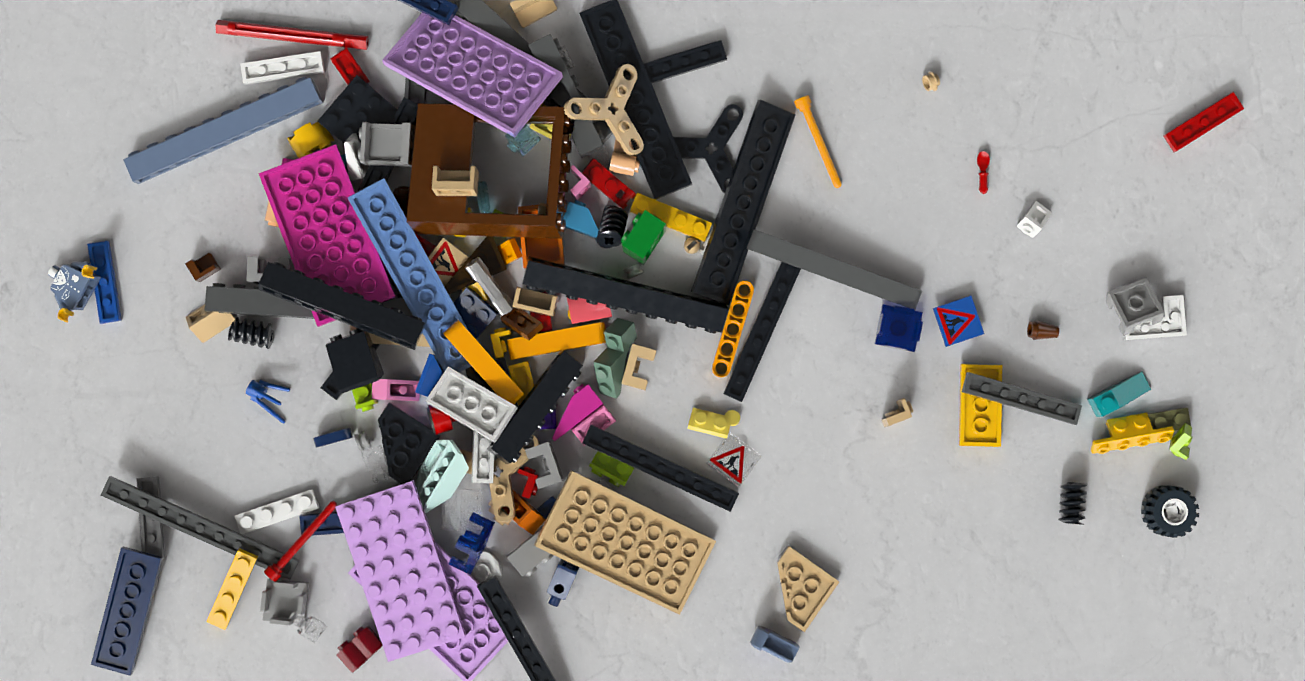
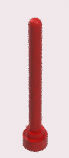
[264,501,337,582]

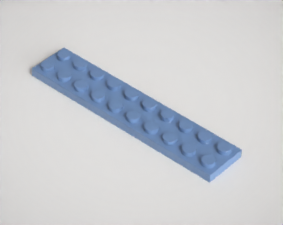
[348,178,471,373]

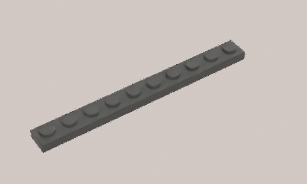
[100,476,300,580]

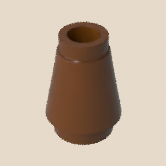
[1027,320,1059,340]

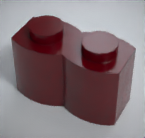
[336,626,383,673]

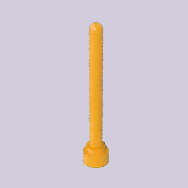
[794,95,842,188]

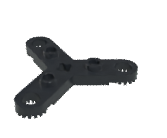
[673,104,743,194]

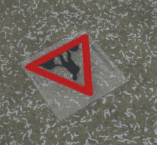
[707,432,761,487]

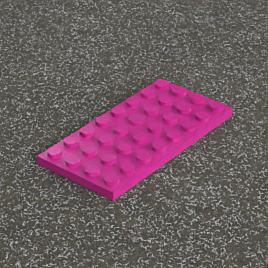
[258,144,396,327]

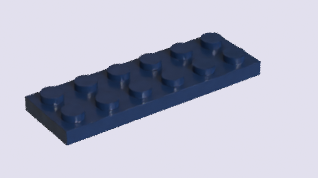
[91,546,163,676]

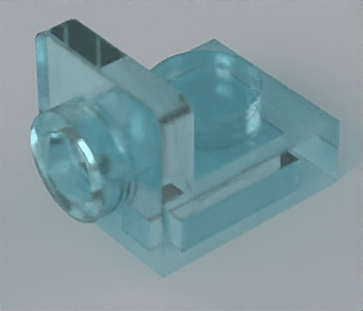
[505,124,541,156]

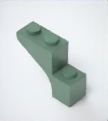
[594,318,637,399]

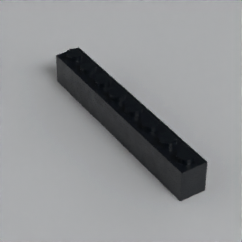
[258,262,425,350]

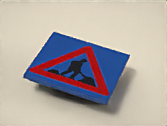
[933,296,984,347]

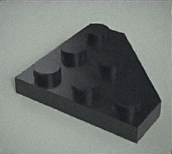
[378,402,441,484]

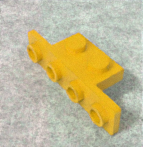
[1091,412,1174,454]

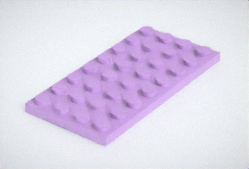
[382,13,563,138]
[335,480,467,662]
[348,542,508,681]

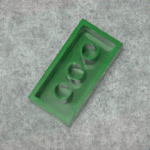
[621,210,666,265]

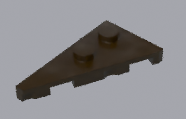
[445,236,507,294]

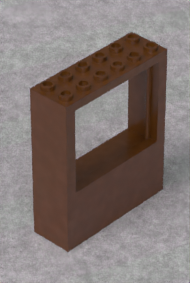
[407,104,573,239]

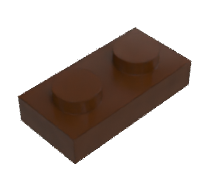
[500,308,544,340]

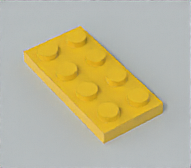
[959,364,1002,447]

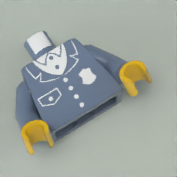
[48,261,101,323]

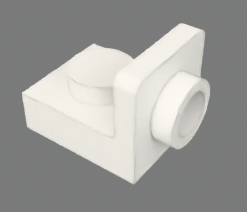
[1017,201,1052,238]

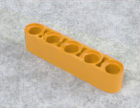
[712,281,754,378]
[443,320,525,405]
[507,322,606,360]

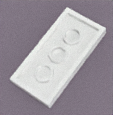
[426,367,517,443]

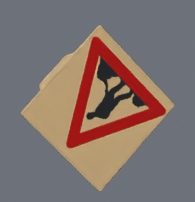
[428,238,469,287]

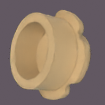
[922,72,940,91]

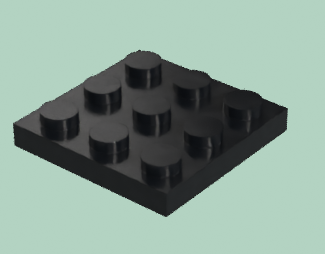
[318,75,397,144]

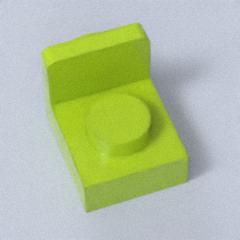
[352,383,378,412]
[1169,423,1193,460]

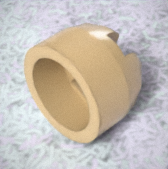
[684,237,700,254]

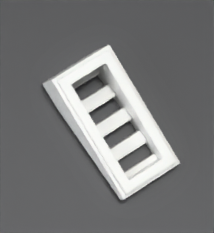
[344,133,370,180]

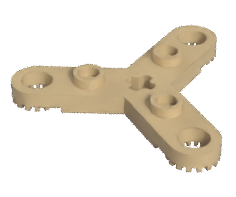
[564,64,644,155]
[460,435,540,523]

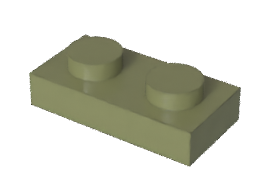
[1148,407,1191,431]

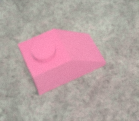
[372,379,420,401]

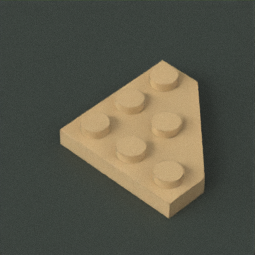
[777,546,839,632]

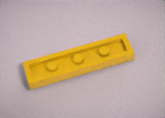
[630,193,712,242]
[206,548,258,630]

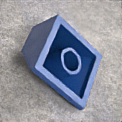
[415,354,444,397]

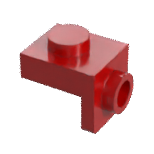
[517,466,539,499]

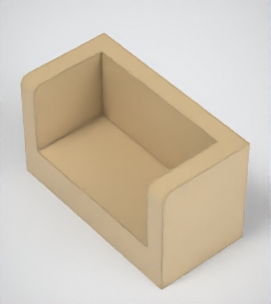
[432,166,479,196]
[512,287,559,317]

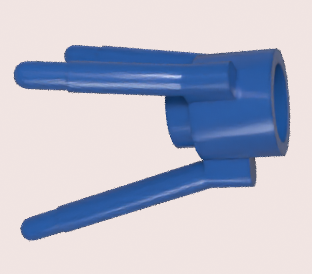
[246,380,290,424]

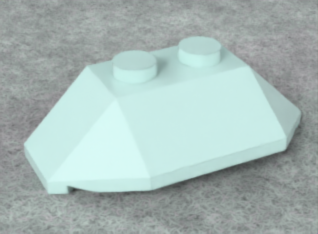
[416,440,469,513]

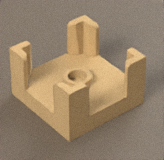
[621,344,656,390]

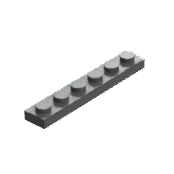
[962,372,1082,425]

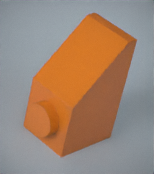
[503,489,546,535]

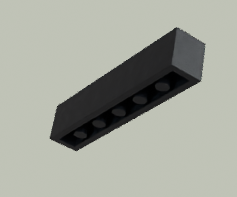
[487,351,583,464]

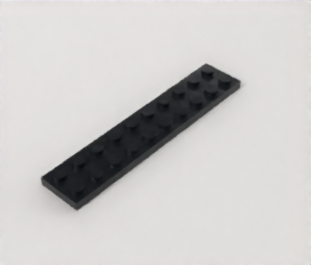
[579,0,692,200]
[691,100,796,305]

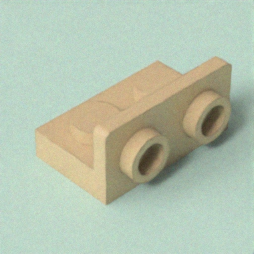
[882,398,913,428]

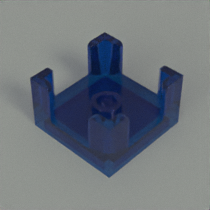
[448,512,495,575]

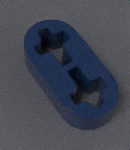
[313,428,353,448]

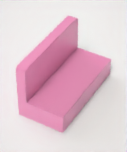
[570,165,592,201]

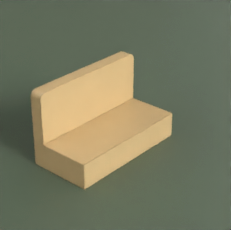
[510,0,557,28]
[185,304,235,343]

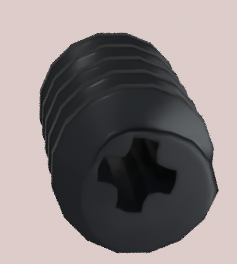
[596,205,628,249]
[228,316,274,349]
[1058,482,1087,525]

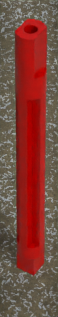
[215,20,368,50]

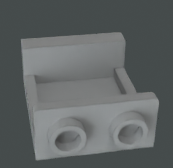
[358,122,416,167]

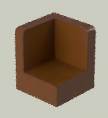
[185,253,221,282]

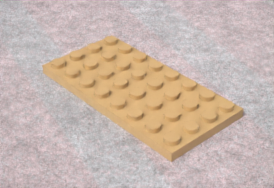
[534,470,716,615]

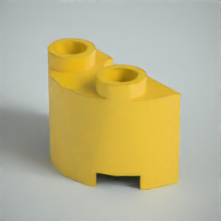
[287,119,334,158]

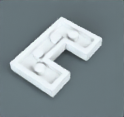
[1124,295,1187,340]

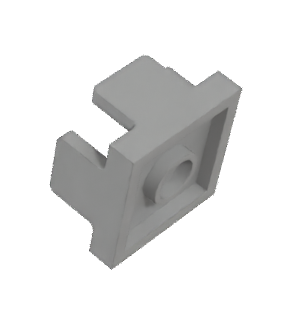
[260,579,309,625]

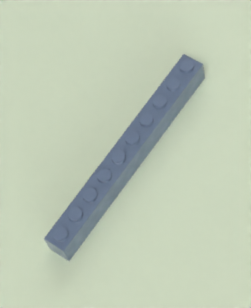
[123,77,323,184]

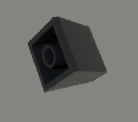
[326,328,384,394]

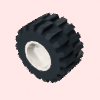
[1141,485,1200,538]

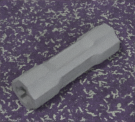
[464,257,514,316]

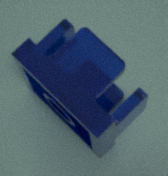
[874,304,923,352]

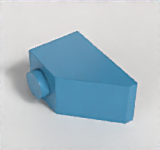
[563,200,598,239]

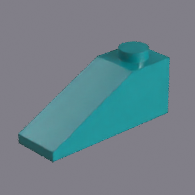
[1087,371,1151,417]

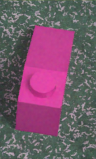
[552,384,604,441]

